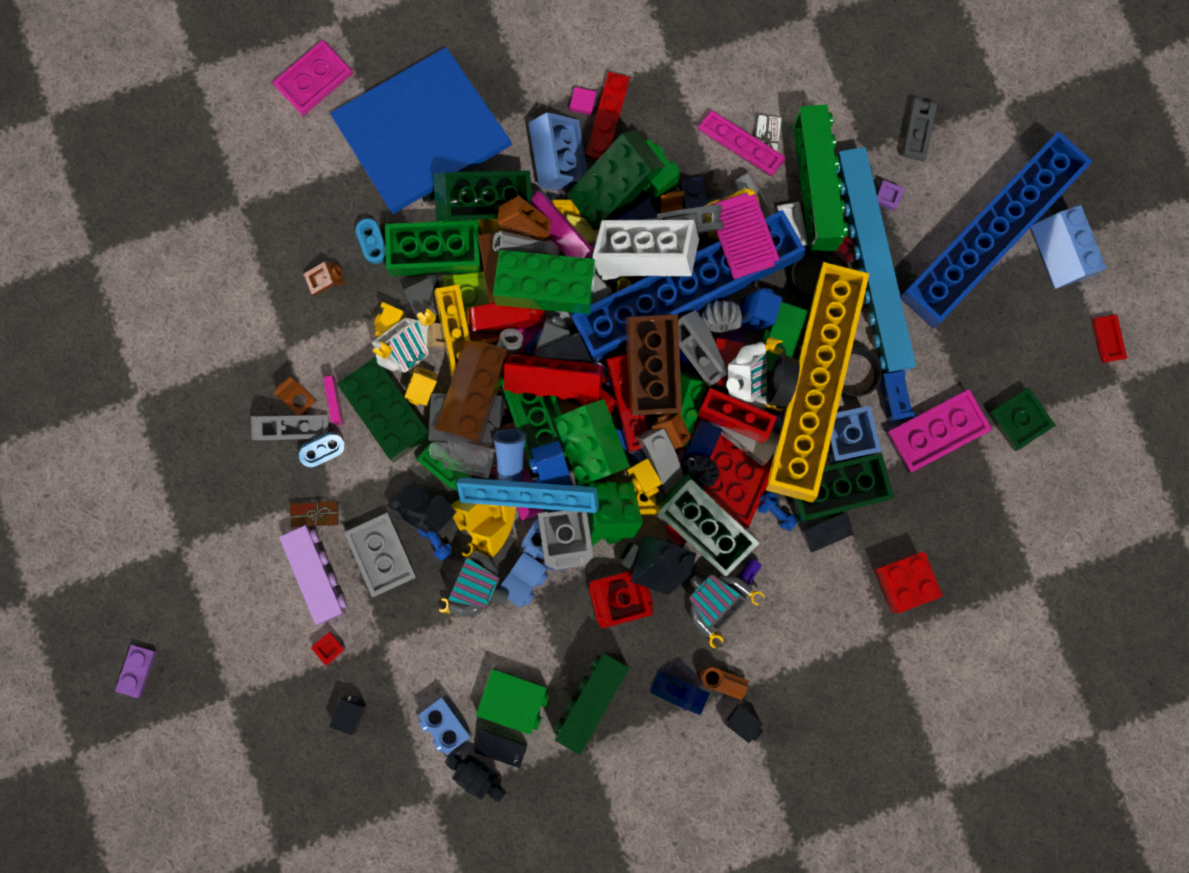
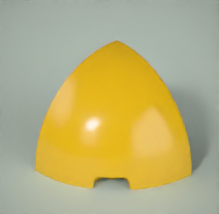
[451,500,516,557]

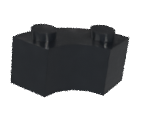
[387,482,456,533]

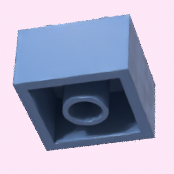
[827,405,882,464]

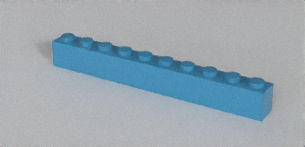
[837,147,916,374]

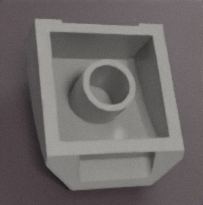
[538,511,593,570]

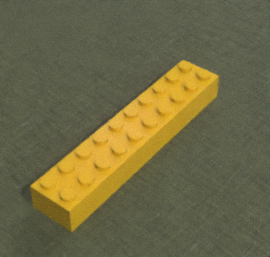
[766,262,869,503]

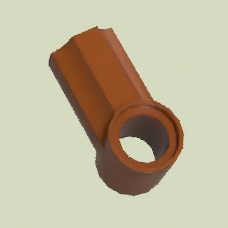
[699,666,749,700]

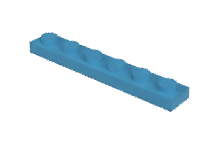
[457,478,599,513]

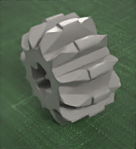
[702,300,742,335]

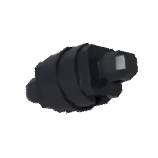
[445,753,506,802]

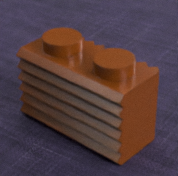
[498,196,551,240]

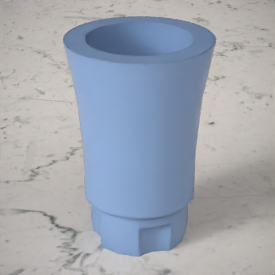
[493,428,526,482]

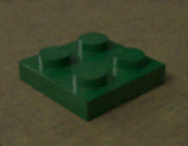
[989,387,1056,451]

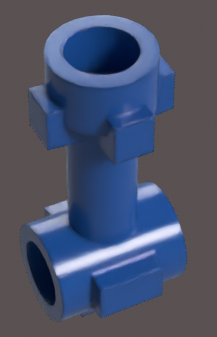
[757,492,798,532]
[417,528,453,561]

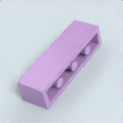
[279,525,347,625]

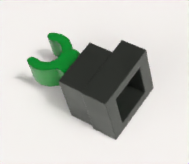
[617,542,640,569]

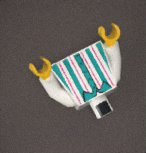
[372,308,436,375]
[726,337,784,411]

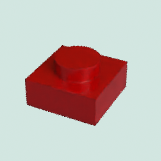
[311,632,346,666]

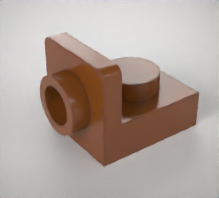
[304,262,345,295]
[651,413,691,449]

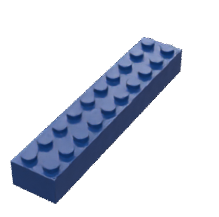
[900,131,1093,328]
[571,210,805,363]

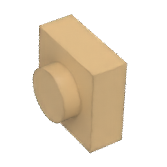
[427,323,445,349]

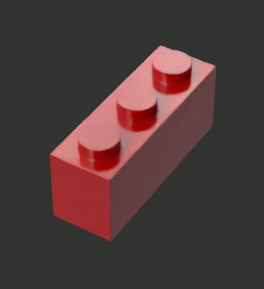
[697,388,777,444]

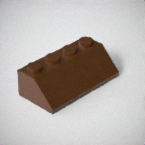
[435,340,510,444]

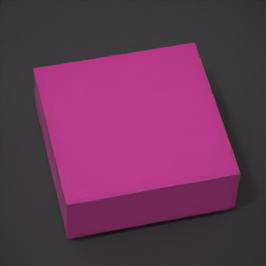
[570,87,597,116]

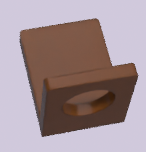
[274,377,316,415]

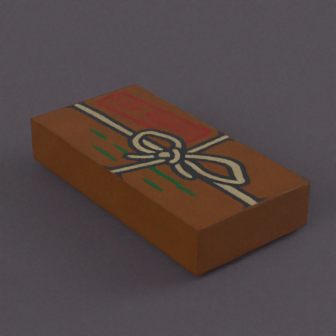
[290,501,339,528]

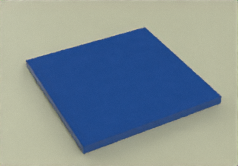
[330,47,512,214]

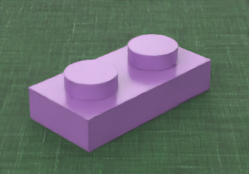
[115,645,157,698]

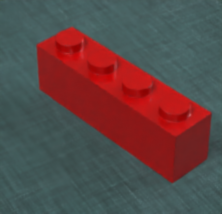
[503,354,603,402]

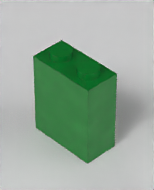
[476,668,550,735]

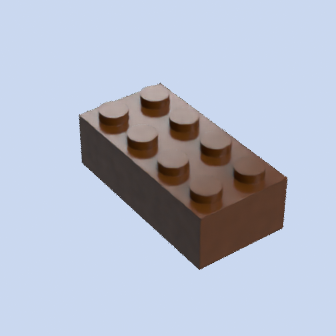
[625,314,682,415]

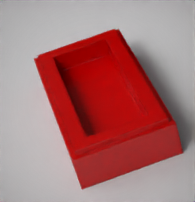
[1092,314,1127,364]

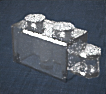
[429,439,495,478]

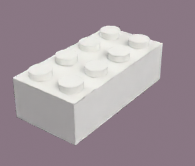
[593,220,699,276]

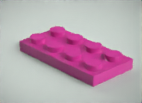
[887,389,992,473]

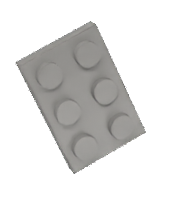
[344,513,417,598]

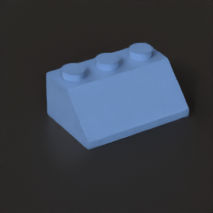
[529,112,588,190]
[1030,205,1107,289]

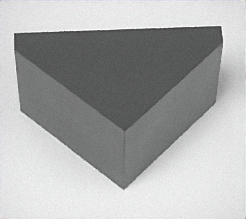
[404,276,440,320]

